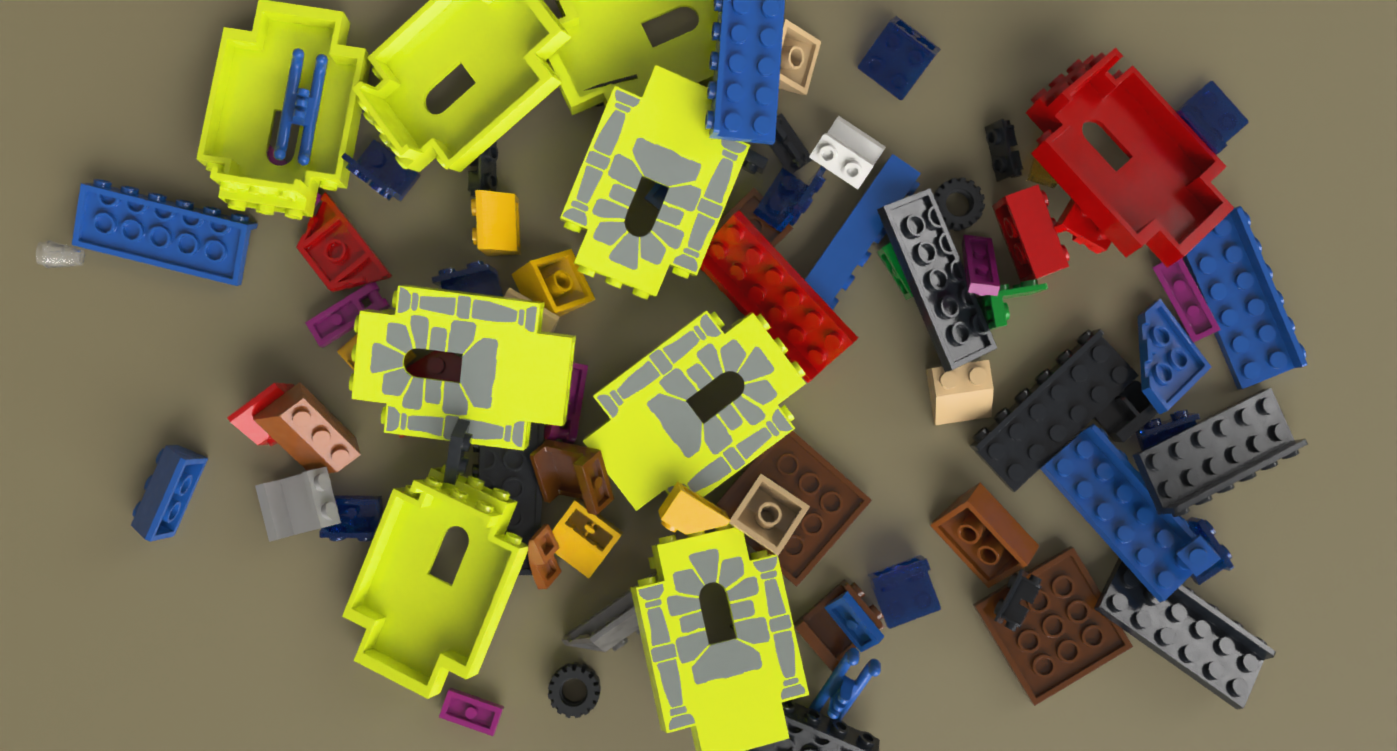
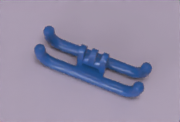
[274,48,328,166]
[809,648,881,720]

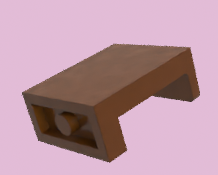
[530,440,614,515]
[793,579,885,672]

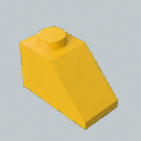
[658,482,730,535]

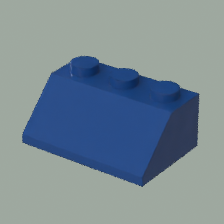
[131,445,208,542]

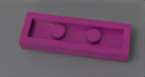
[961,234,1000,296]
[1152,258,1221,343]

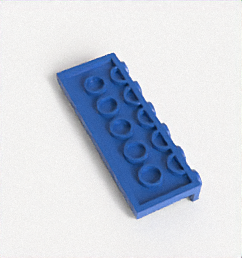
[705,0,785,145]
[72,179,258,286]
[1183,206,1307,390]
[1040,424,1196,602]

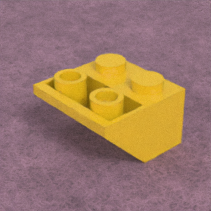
[471,190,521,256]
[552,499,623,578]

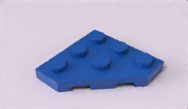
[1137,299,1211,414]

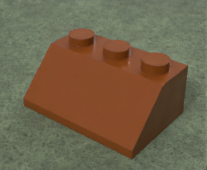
[253,382,361,473]
[930,483,1039,588]

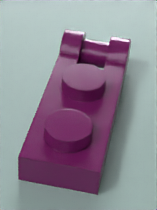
[305,282,390,348]
[544,362,588,444]

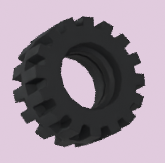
[934,177,985,231]
[548,662,601,718]

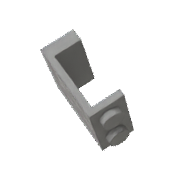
[255,467,341,542]

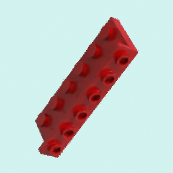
[700,210,858,383]

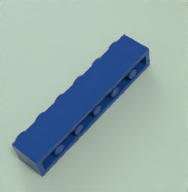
[805,154,921,310]

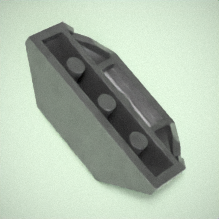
[562,571,659,652]

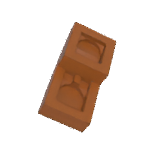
[528,524,562,589]

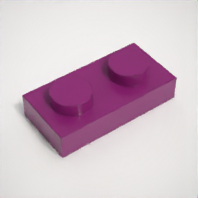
[439,688,504,736]

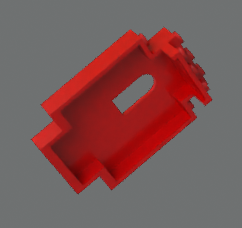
[1025,47,1234,268]

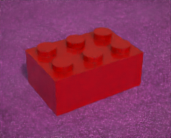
[992,184,1069,282]

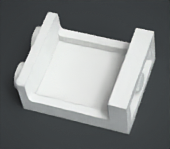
[809,116,886,189]

